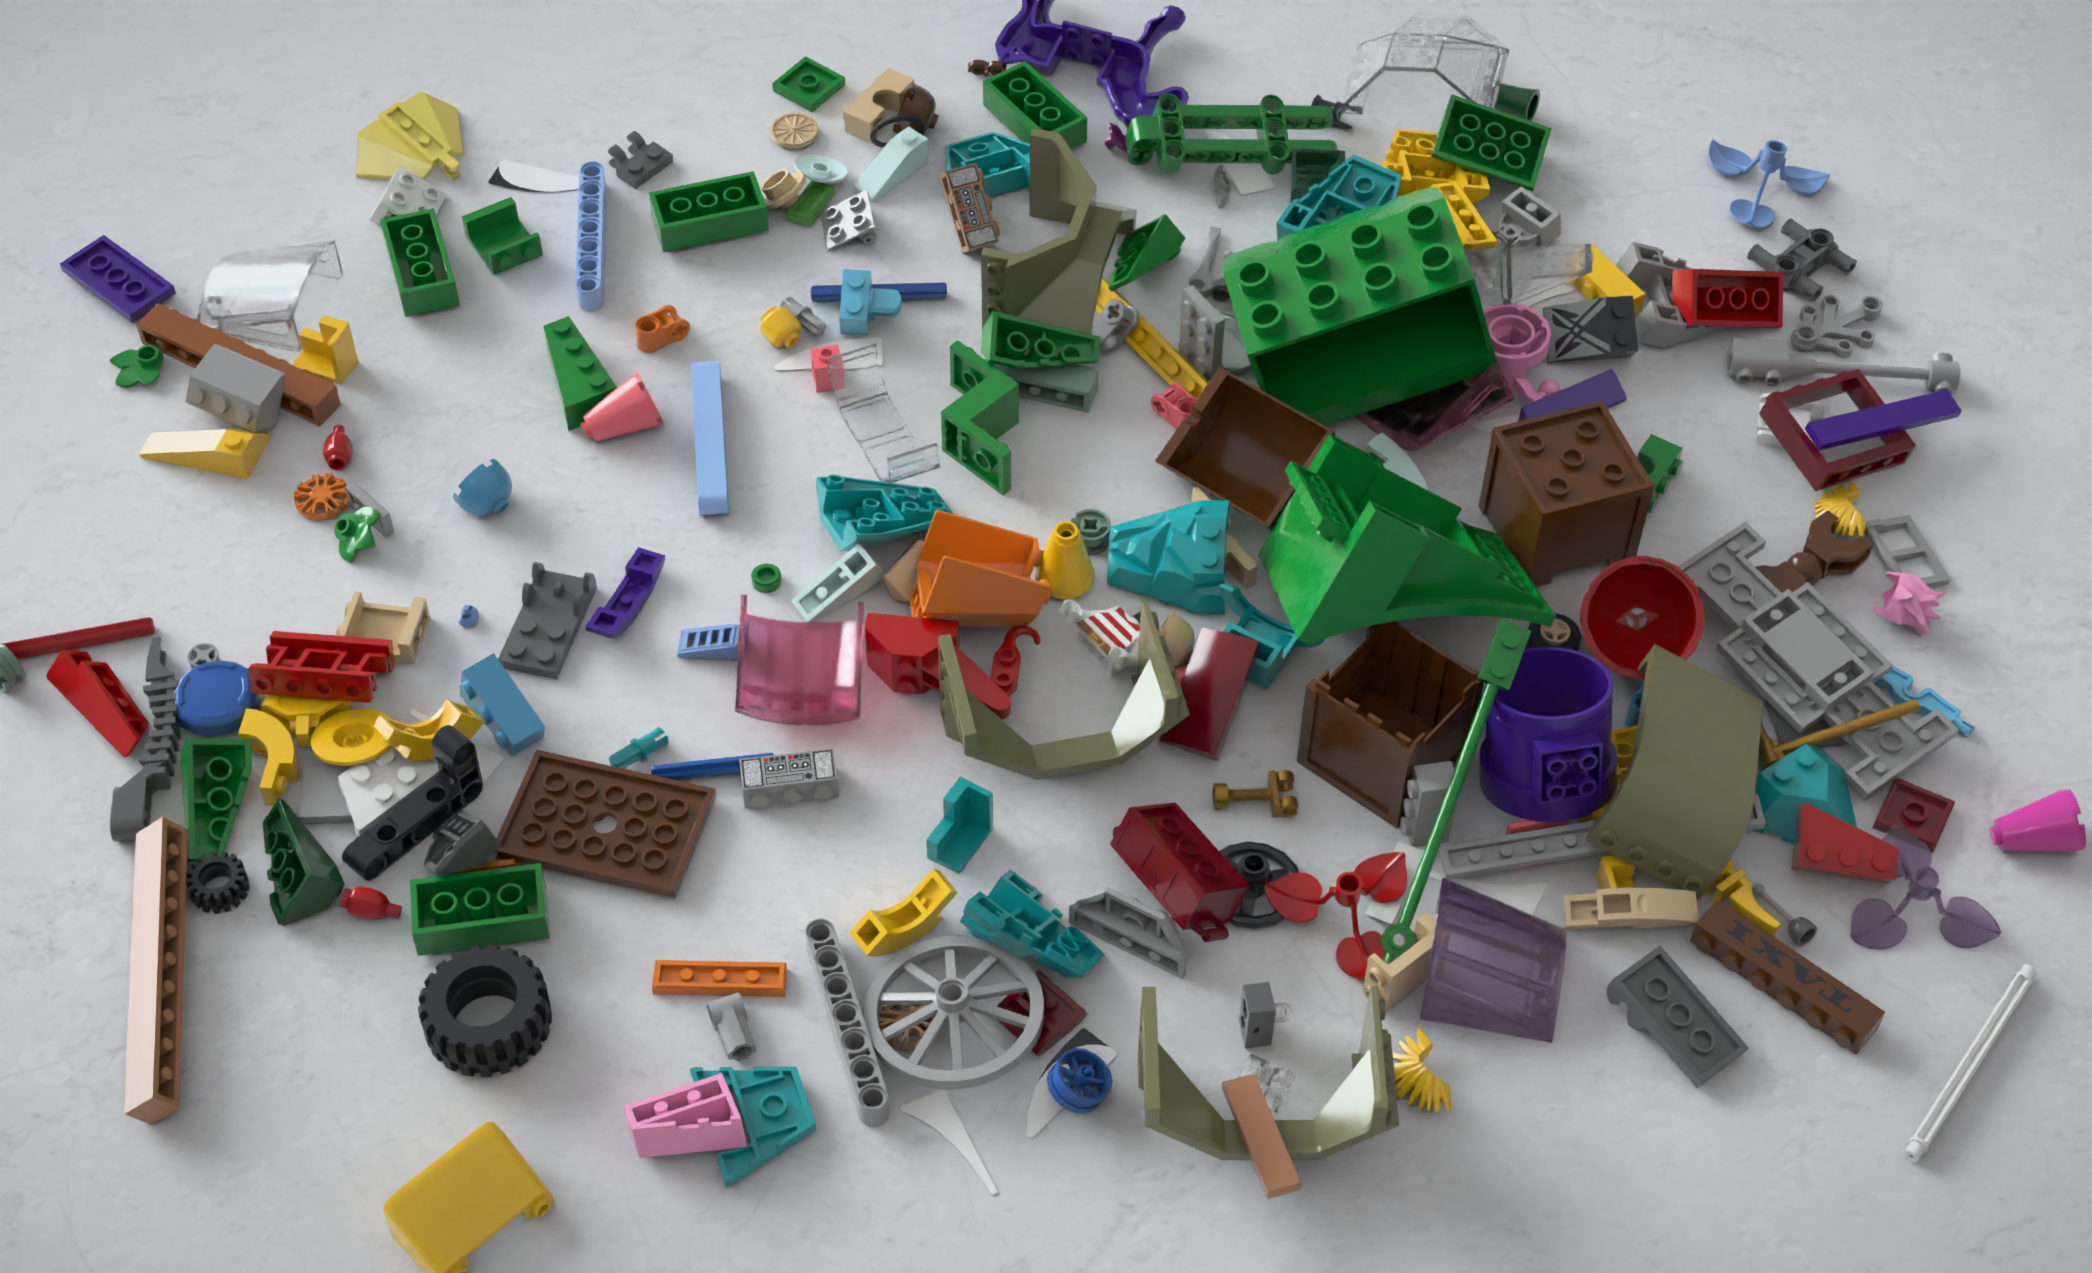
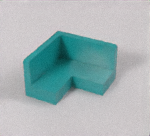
[926,776,993,874]

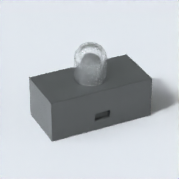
[1239,982,1294,1049]

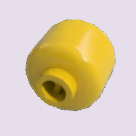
[760,306,802,348]

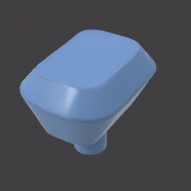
[458,605,478,626]

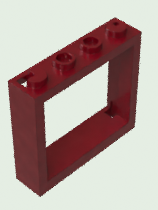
[1759,369,1917,492]

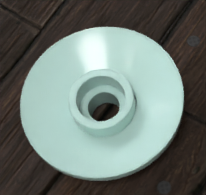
[794,154,847,184]

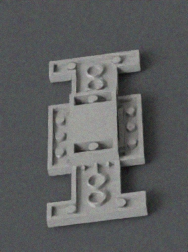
[1678,522,1959,800]

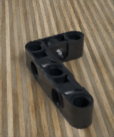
[342,725,483,881]

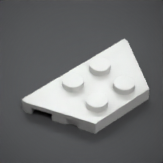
[338,746,439,837]

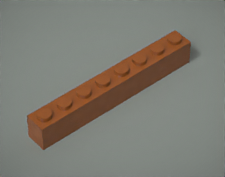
[136,303,341,426]

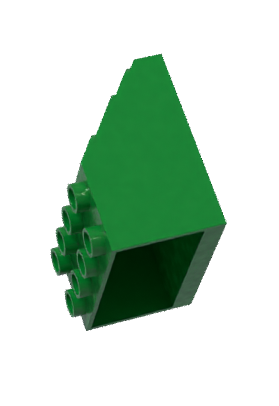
[1222,187,1499,426]

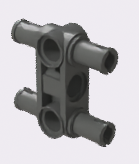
[1747,218,1857,301]

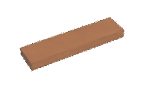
[1222,1073,1301,1199]

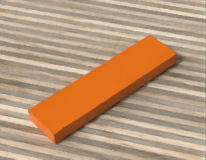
[652,960,787,997]

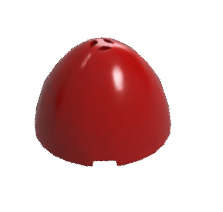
[1580,556,1705,679]

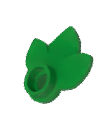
[109,345,164,387]
[334,507,381,563]

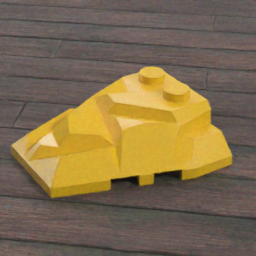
[1382,129,1490,204]

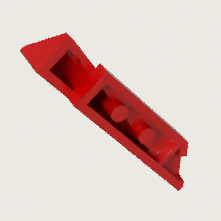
[46,649,149,757]

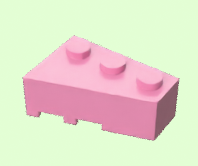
[623,1073,747,1158]

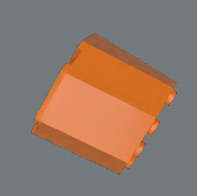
[909,510,1052,628]

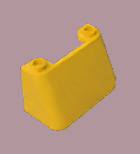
[383,1121,554,1273]

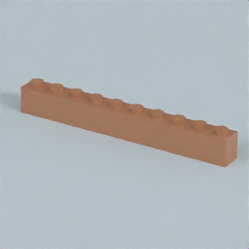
[124,817,188,1125]

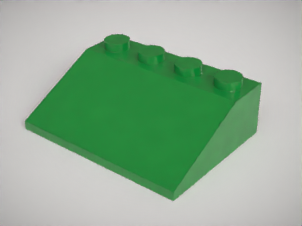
[1431,94,1552,192]

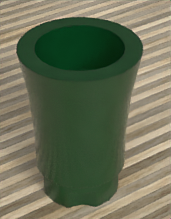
[1479,81,1540,121]

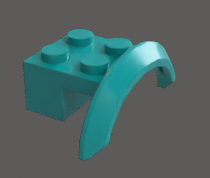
[1219,583,1325,689]

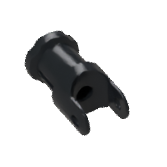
[1311,95,1359,129]

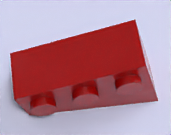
[1791,802,1899,884]

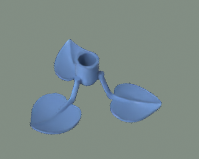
[1708,139,1830,229]

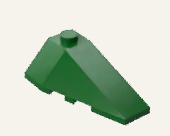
[181,738,252,861]

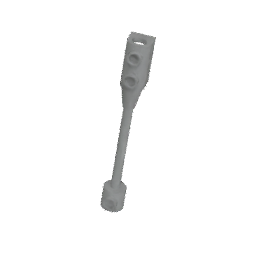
[1727,338,1960,394]

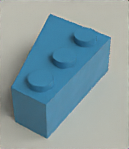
[459,653,545,756]

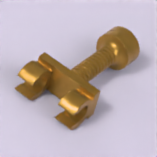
[1212,770,1298,818]

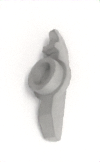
[1213,165,1232,208]

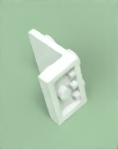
[369,166,446,225]

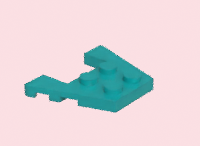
[690,1067,816,1187]

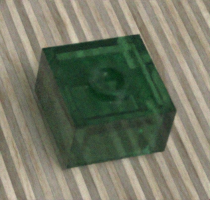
[1289,148,1345,204]

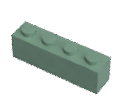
[985,359,1099,413]

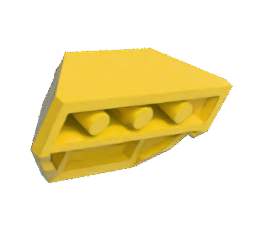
[1430,181,1498,256]

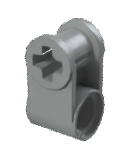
[1092,299,1139,355]

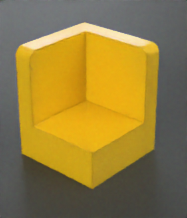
[1597,855,1635,889]

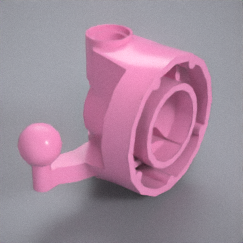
[1469,304,1561,404]

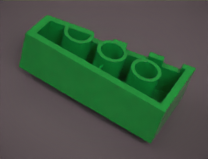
[543,316,617,431]

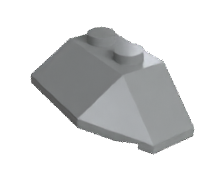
[1069,887,1187,979]

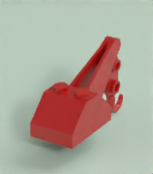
[865,613,1040,719]

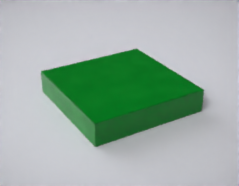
[772,56,845,112]

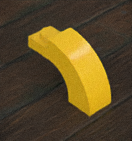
[374,699,485,761]
[238,708,300,806]
[849,868,958,956]

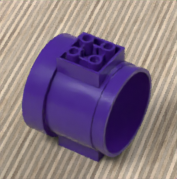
[1479,647,1617,822]

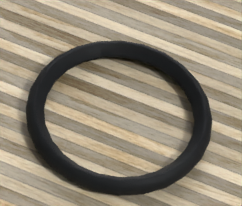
[870,115,925,148]

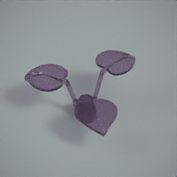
[1850,822,2001,950]

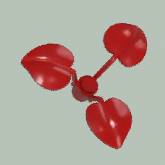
[1264,852,1407,981]

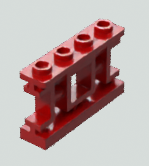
[248,631,395,703]

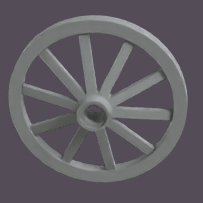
[863,935,1044,1090]

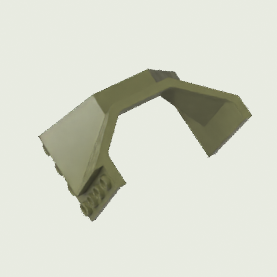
[981,128,1137,334]
[938,600,1190,780]
[1138,986,1399,1160]

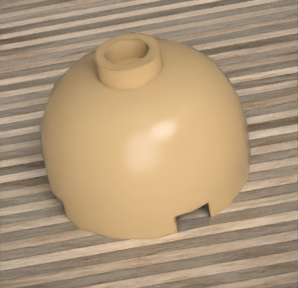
[1158,612,1196,668]

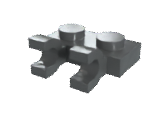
[608,131,673,189]

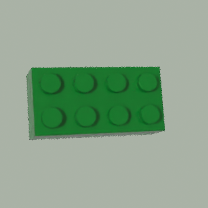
[983,61,1088,149]
[648,171,769,252]
[380,208,460,317]
[410,863,550,956]

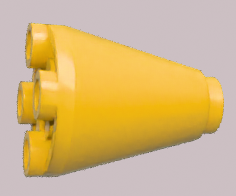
[1035,521,1094,602]

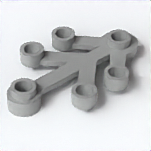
[1791,295,1883,358]

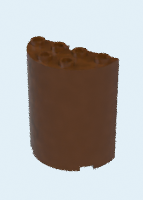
[1155,367,1335,530]

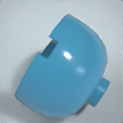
[453,459,512,517]

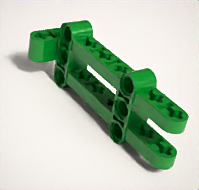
[1125,93,1338,174]

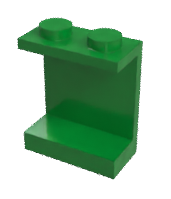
[462,197,543,275]

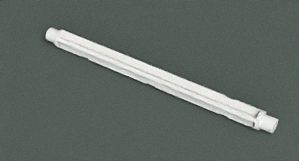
[1904,964,2037,1162]

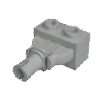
[1478,186,1561,265]

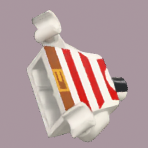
[1059,599,1141,678]

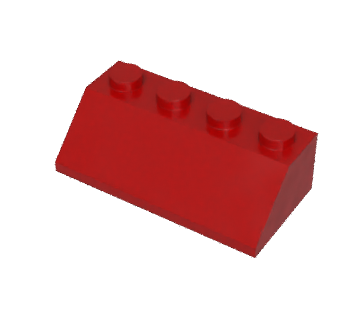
[1672,269,1784,328]

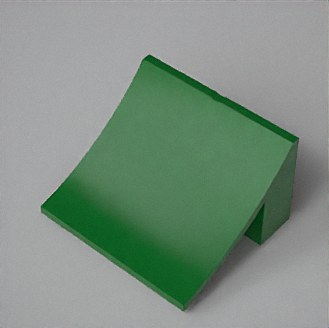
[1258,434,1556,645]

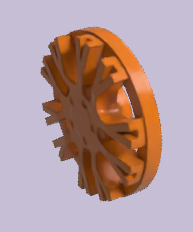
[294,473,349,520]

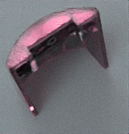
[1356,364,1515,451]

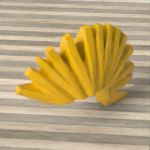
[1814,481,1867,538]
[1392,1028,1451,1112]

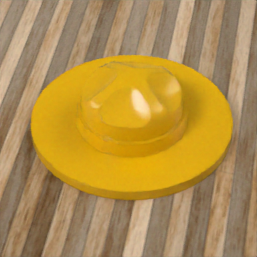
[311,708,392,766]

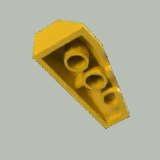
[140,428,271,479]

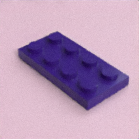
[60,235,176,323]

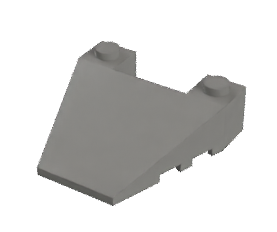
[1616,242,1737,348]

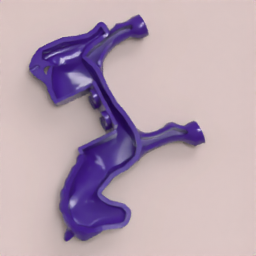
[995,0,1189,129]

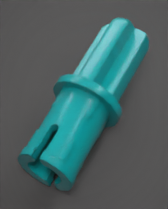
[609,727,669,769]

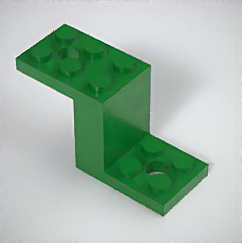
[941,340,1019,495]

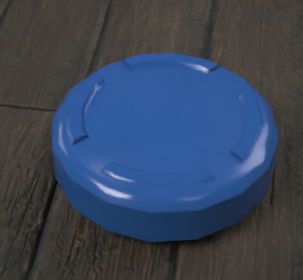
[174,660,260,737]

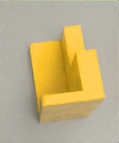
[292,315,359,385]

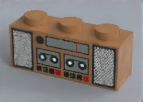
[939,163,1000,253]

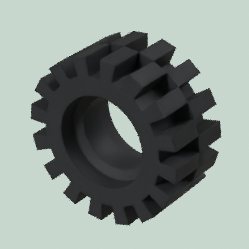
[185,851,250,914]

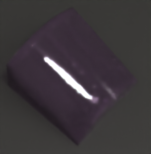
[1420,877,1566,1043]

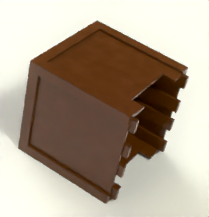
[1478,401,1654,588]
[1297,621,1484,829]

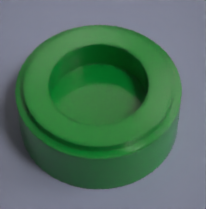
[751,564,782,593]

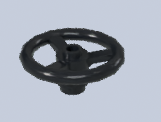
[1219,841,1300,929]

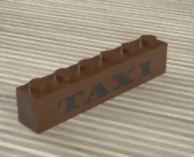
[1690,899,1885,1055]

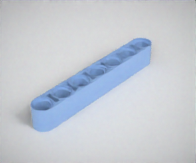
[576,161,607,312]
[691,361,729,516]

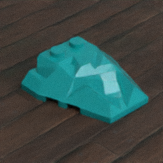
[1107,500,1230,615]
[960,869,1105,978]

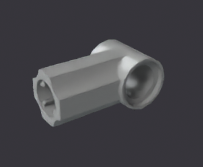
[706,992,756,1061]

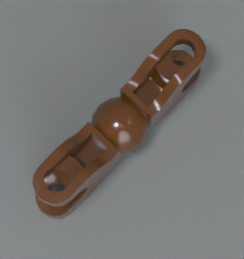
[1756,511,1873,593]

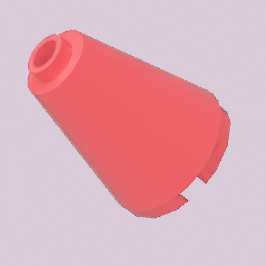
[580,373,664,442]

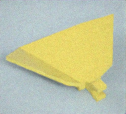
[356,92,463,180]

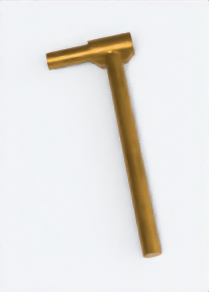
[1759,699,1920,769]

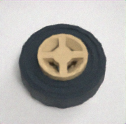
[1527,613,1581,651]

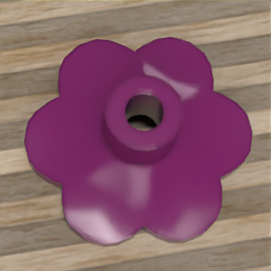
[1104,123,1127,152]

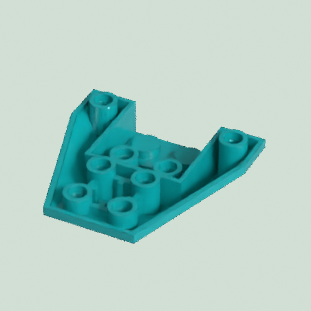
[816,474,953,551]

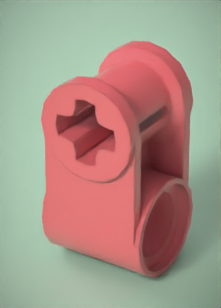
[1151,383,1197,429]

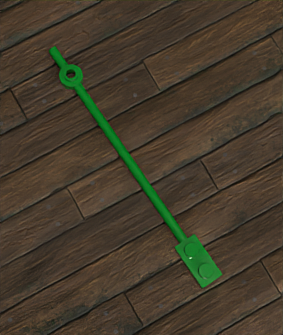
[1380,619,1531,964]

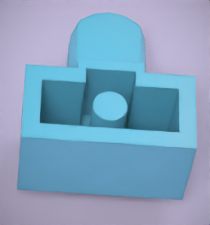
[839,269,902,336]

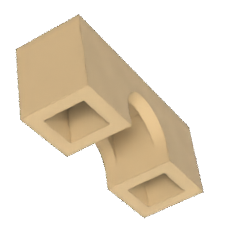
[843,68,914,143]

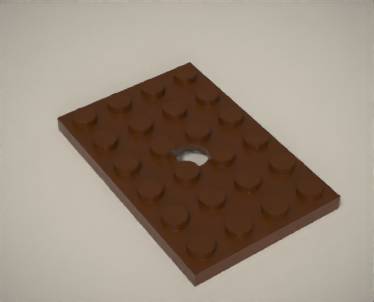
[495,750,716,898]

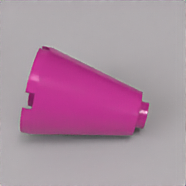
[1989,789,2086,852]

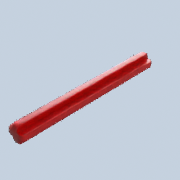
[2,617,155,659]

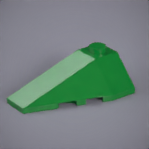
[1108,214,1185,292]
[981,311,1100,369]

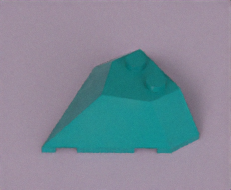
[1751,744,1857,844]

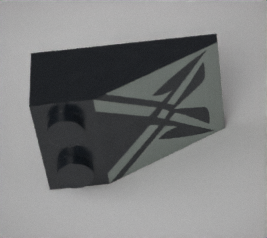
[1542,296,1638,363]

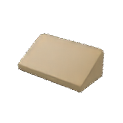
[883,540,924,602]

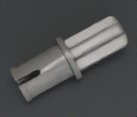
[780,297,826,336]

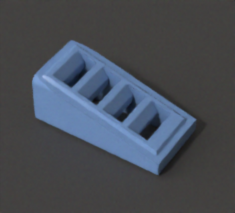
[677,624,742,661]

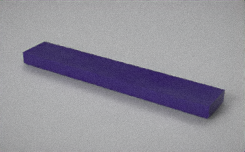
[1805,390,1962,451]

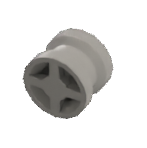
[187,643,220,669]

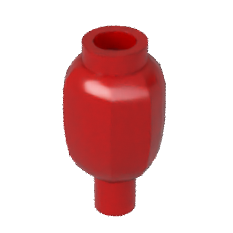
[323,425,353,470]
[340,886,402,920]

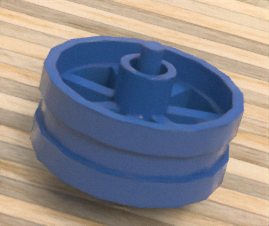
[1047,1048,1113,1114]

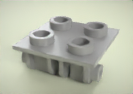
[820,190,876,251]

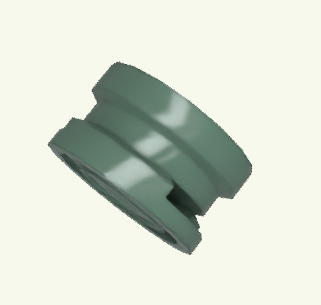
[1071,509,1111,555]
[0,643,26,692]

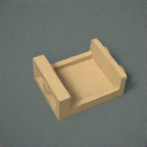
[336,591,430,664]
[1363,913,1449,1013]

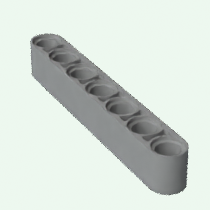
[805,918,889,1127]

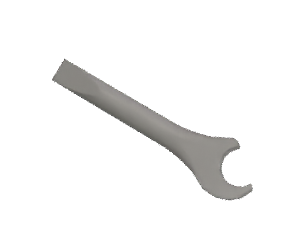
[1189,226,1221,299]

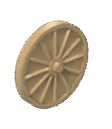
[771,113,818,149]

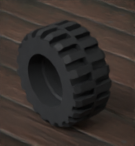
[418,945,552,1078]

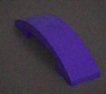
[585,547,665,639]

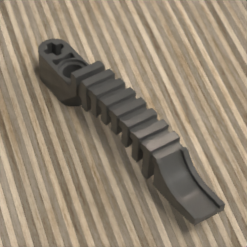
[110,637,182,842]

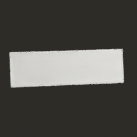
[1365,841,1424,924]

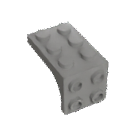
[1178,285,1252,381]

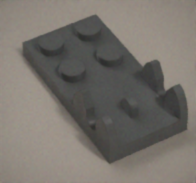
[498,562,597,679]
[1607,945,1749,1088]

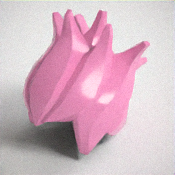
[1873,572,1946,636]

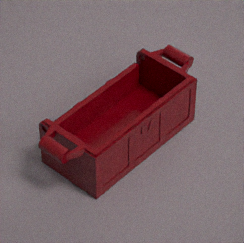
[1110,802,1250,942]

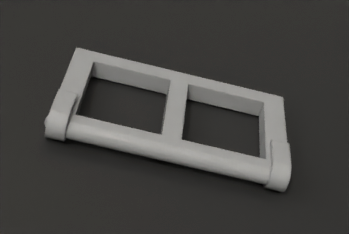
[1864,515,1951,588]

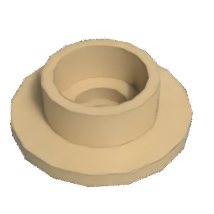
[761,169,806,210]

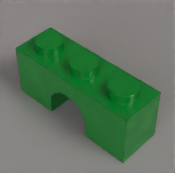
[1637,434,1683,513]

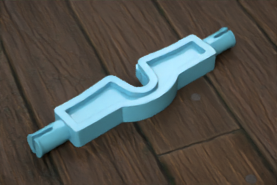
[1875,666,1975,737]

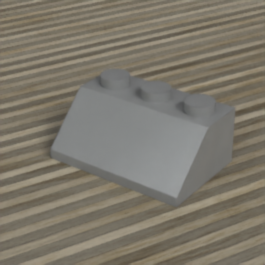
[185,344,286,433]

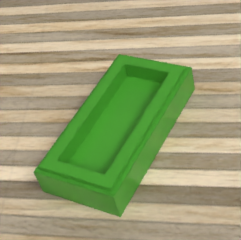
[786,181,836,227]

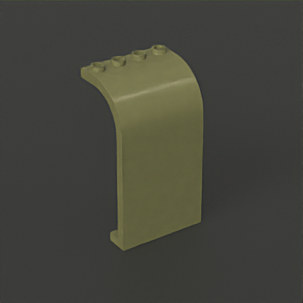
[1586,644,1763,900]

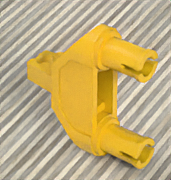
[261,695,352,747]

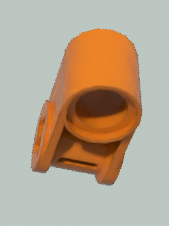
[635,305,690,353]

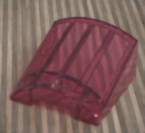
[735,594,864,725]

